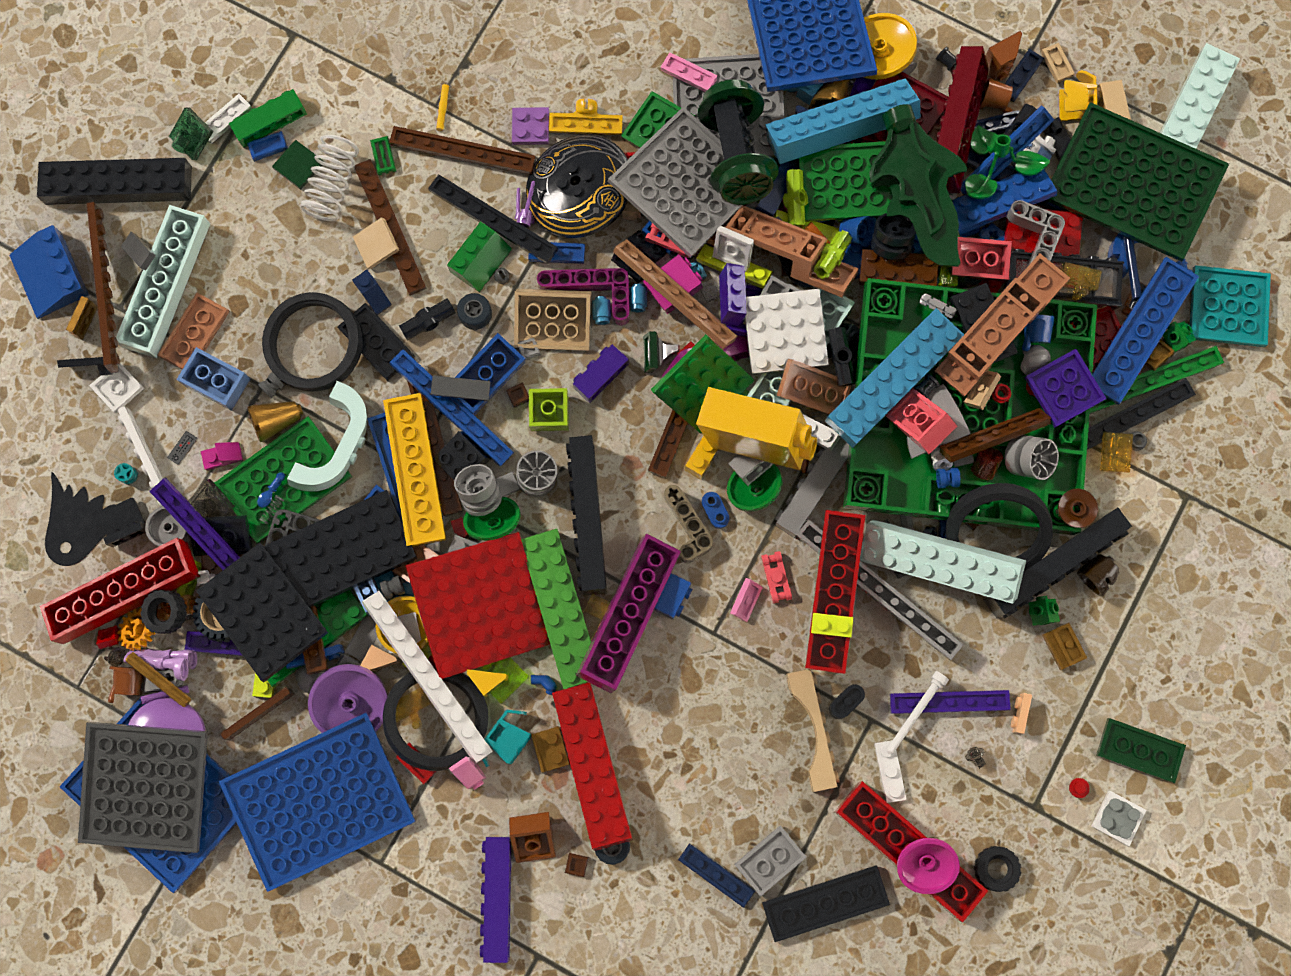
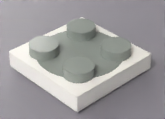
[1091,791,1146,846]

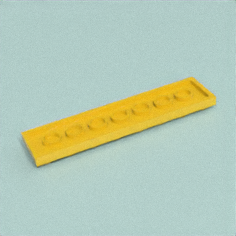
[383,393,446,547]

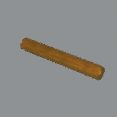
[126,652,191,707]

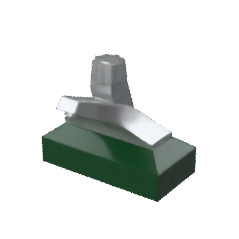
[643,331,680,373]

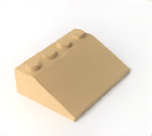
[514,289,592,351]

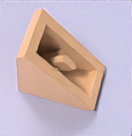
[360,645,400,672]

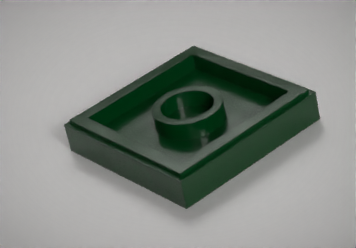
[272,140,324,190]

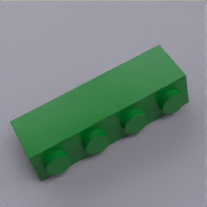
[229,89,307,148]

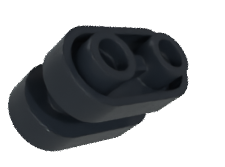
[828,684,865,719]

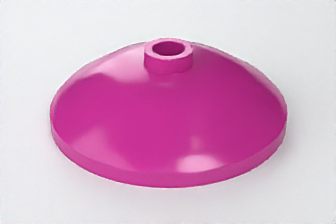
[897,838,960,894]

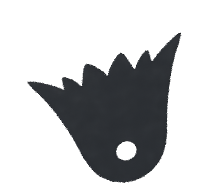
[45,472,115,566]

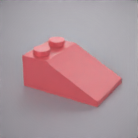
[951,237,1012,282]
[885,388,957,454]

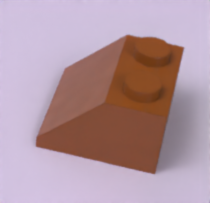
[986,31,1022,81]
[509,812,556,863]

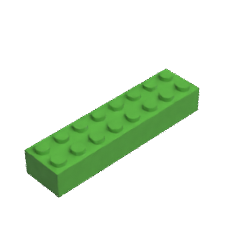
[521,529,591,689]

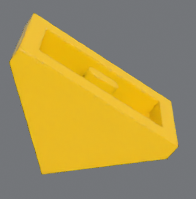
[467,669,508,697]

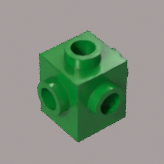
[1163,321,1197,353]
[1029,596,1060,626]

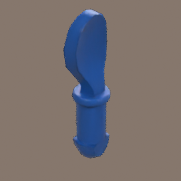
[257,472,285,508]

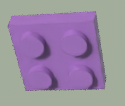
[512,107,549,145]

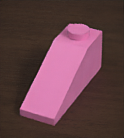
[449,757,486,790]

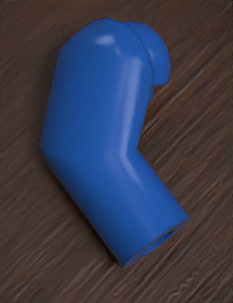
[531,675,557,695]

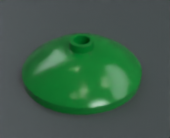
[727,464,782,512]
[463,496,521,541]

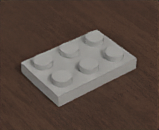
[734,825,806,897]

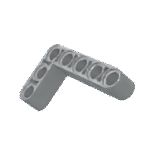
[1007,200,1065,267]

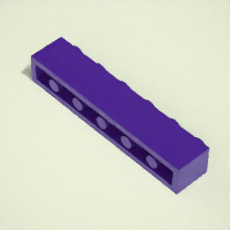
[480,837,512,963]

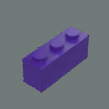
[719,263,747,326]
[573,344,629,403]

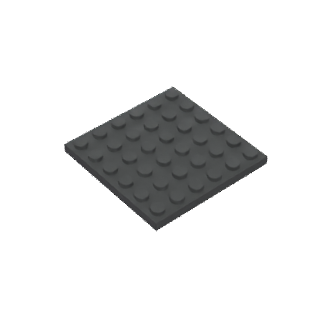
[78,722,208,853]

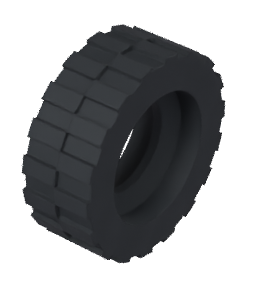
[141,590,187,634]
[974,846,1022,892]

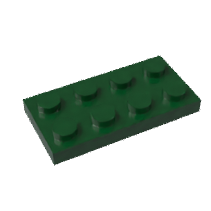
[1096,718,1186,783]

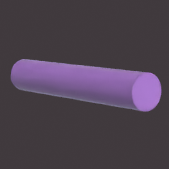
[141,685,189,704]

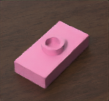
[730,578,763,622]

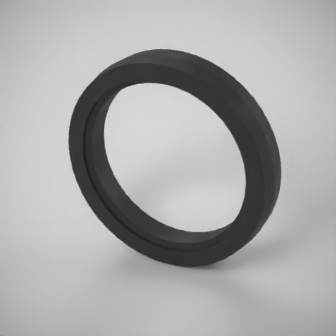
[262,292,363,392]
[946,483,1053,571]
[383,665,488,771]

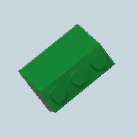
[447,221,513,293]

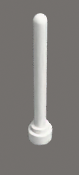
[887,671,949,754]

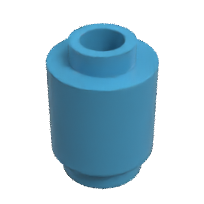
[629,284,648,313]
[592,296,611,325]

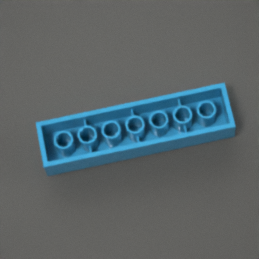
[765,78,921,164]
[825,308,964,448]

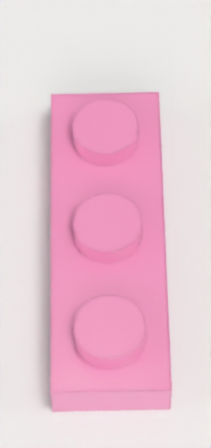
[661,52,718,92]

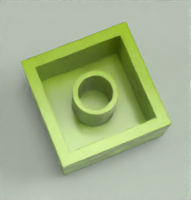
[529,388,569,431]

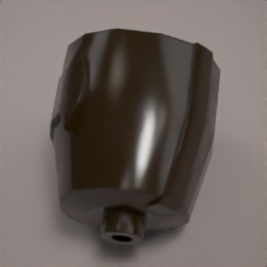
[1077,554,1120,597]

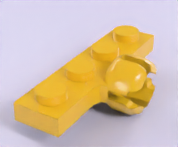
[549,99,623,135]

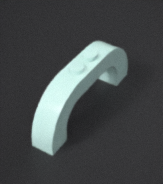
[287,381,367,491]

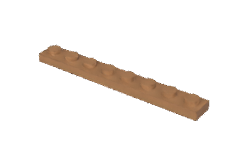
[613,239,737,350]

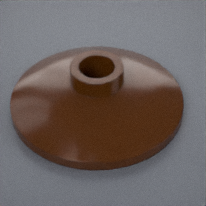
[1058,489,1098,528]

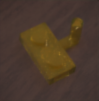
[1061,262,1102,301]
[396,687,431,729]

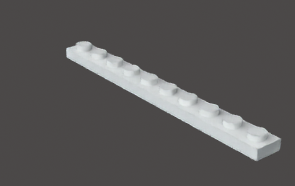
[362,591,493,764]

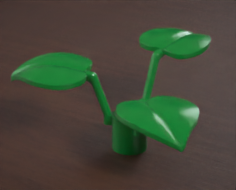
[965,125,1050,199]

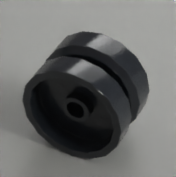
[871,213,916,260]

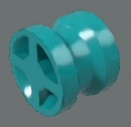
[114,463,138,485]

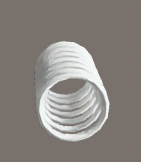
[300,135,359,221]

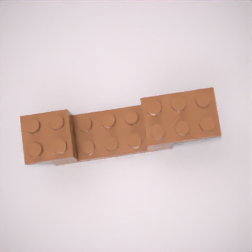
[706,205,859,298]
[935,253,1070,397]

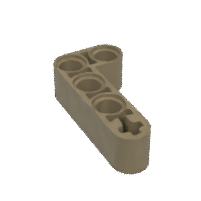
[664,485,713,563]

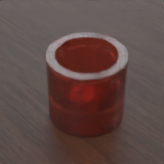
[971,447,1003,480]

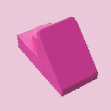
[200,442,243,471]

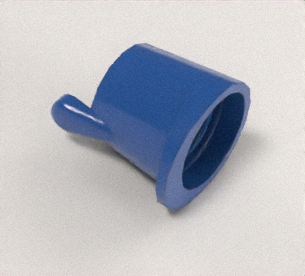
[839,216,876,246]
[1022,315,1054,351]

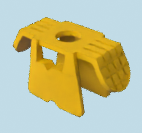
[1059,70,1098,121]

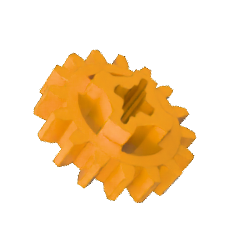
[117,608,156,651]

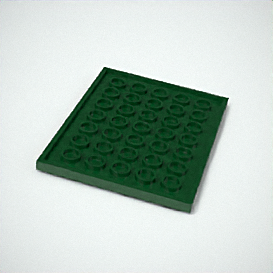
[1046,102,1229,262]

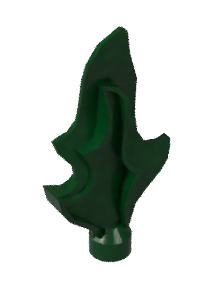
[869,104,967,267]

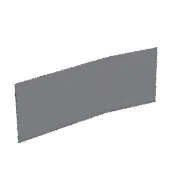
[345,616,377,661]

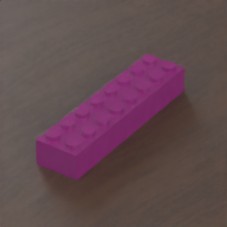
[576,533,681,693]

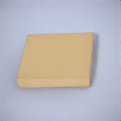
[353,217,399,269]

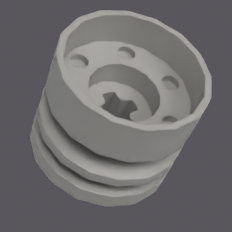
[454,464,502,516]

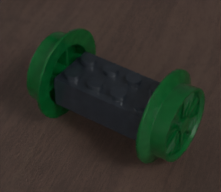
[697,79,778,205]

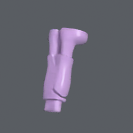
[124,649,197,681]

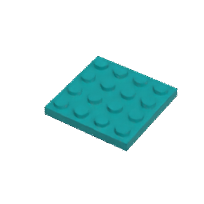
[1190,265,1271,347]

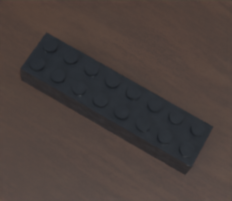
[37,158,192,205]
[566,435,607,596]
[983,507,1132,619]

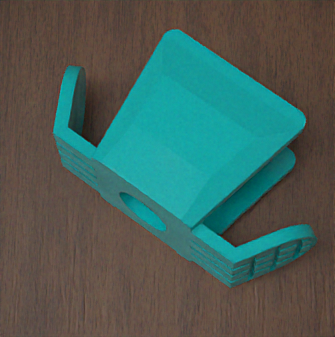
[482,710,532,767]

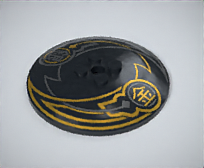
[526,135,628,238]

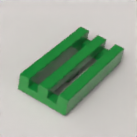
[370,136,397,176]

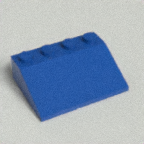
[9,225,89,319]

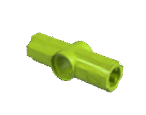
[783,169,808,228]
[814,230,852,279]

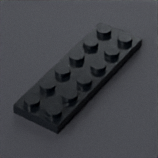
[762,865,890,942]

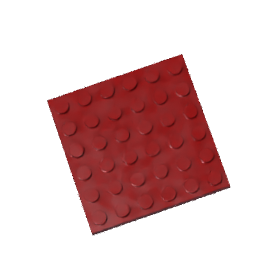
[405,532,550,679]

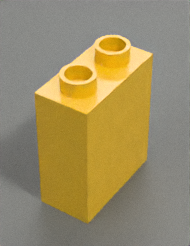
[696,387,817,470]

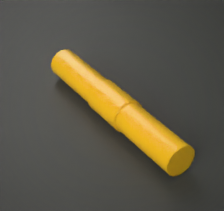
[436,84,449,131]

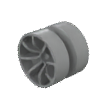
[1004,435,1059,480]
[516,450,557,497]

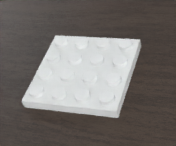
[745,289,829,374]

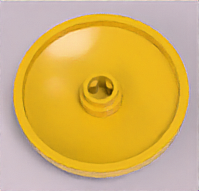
[864,13,917,79]

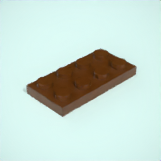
[859,249,938,286]

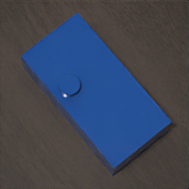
[455,333,526,416]

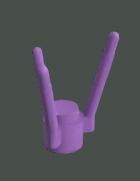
[514,181,535,227]

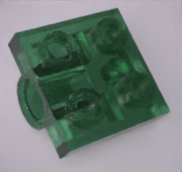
[169,107,214,160]

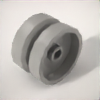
[145,506,191,546]

